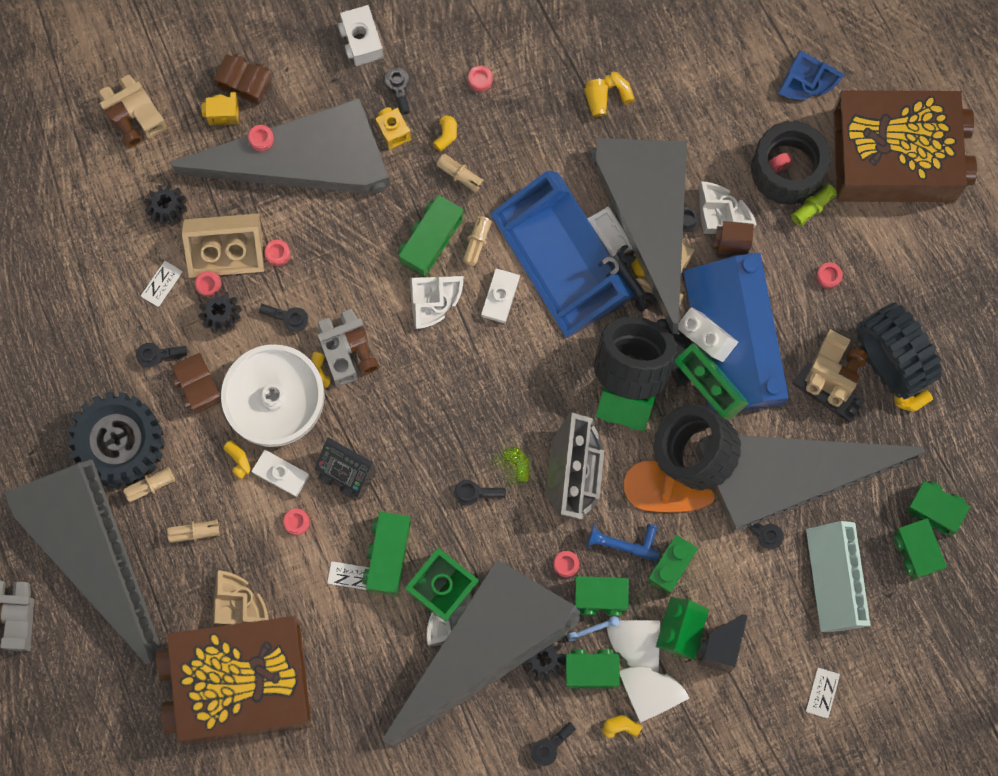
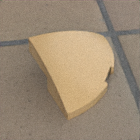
[213,570,268,627]

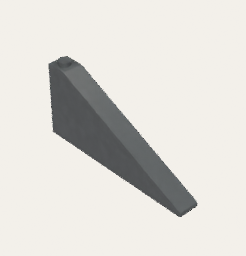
[171,98,390,194]
[591,138,687,334]
[696,434,925,533]
[4,459,161,665]
[382,560,580,747]

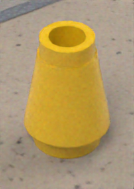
[584,79,608,117]

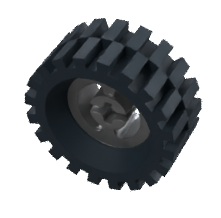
[856,302,942,400]
[67,392,165,488]

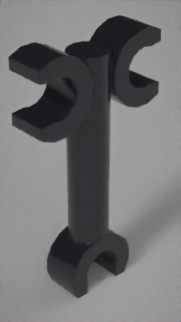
[598,245,657,312]

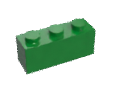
[398,195,464,277]
[674,343,749,420]
[362,511,411,597]

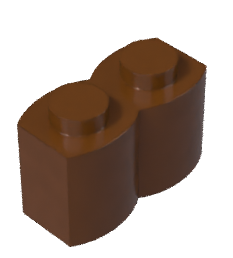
[213,54,272,105]
[712,221,754,256]
[170,353,221,414]

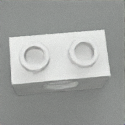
[338,5,384,66]
[678,307,738,362]

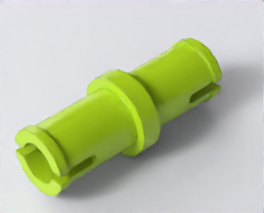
[791,184,837,227]

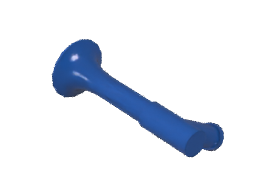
[586,523,660,562]

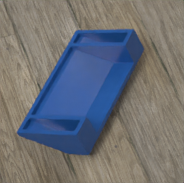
[490,170,635,338]
[683,252,789,415]

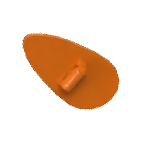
[624,461,715,513]

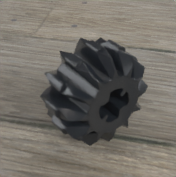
[145,184,188,227]
[198,291,242,334]
[522,644,566,683]

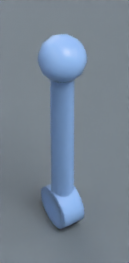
[567,616,619,641]

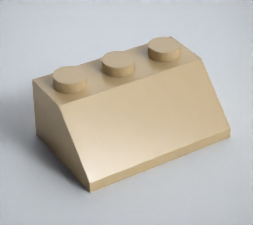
[182,213,264,278]

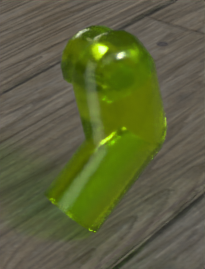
[503,447,529,483]

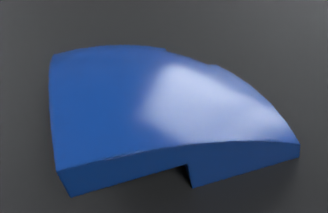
[778,50,845,100]

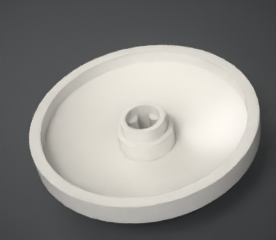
[221,345,325,447]

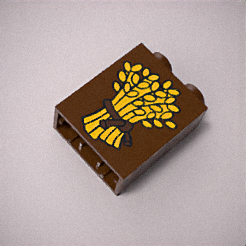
[833,90,977,202]
[156,616,312,745]

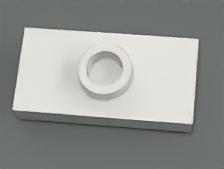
[588,206,633,257]
[481,268,520,324]
[252,450,310,498]

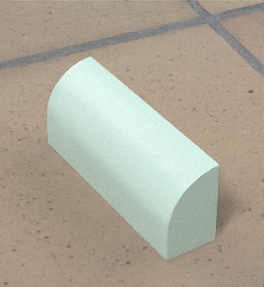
[806,521,870,632]

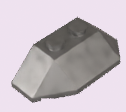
[546,413,605,520]

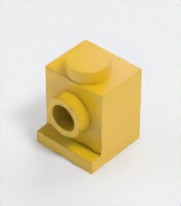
[202,92,239,126]
[375,108,411,150]

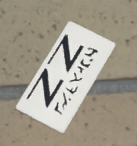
[141,261,183,307]
[327,561,369,590]
[806,668,840,718]

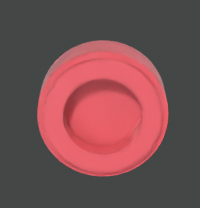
[468,66,493,92]
[248,125,274,151]
[769,153,793,173]
[264,240,290,266]
[816,262,843,289]
[195,271,222,296]
[283,508,310,535]
[553,551,579,578]

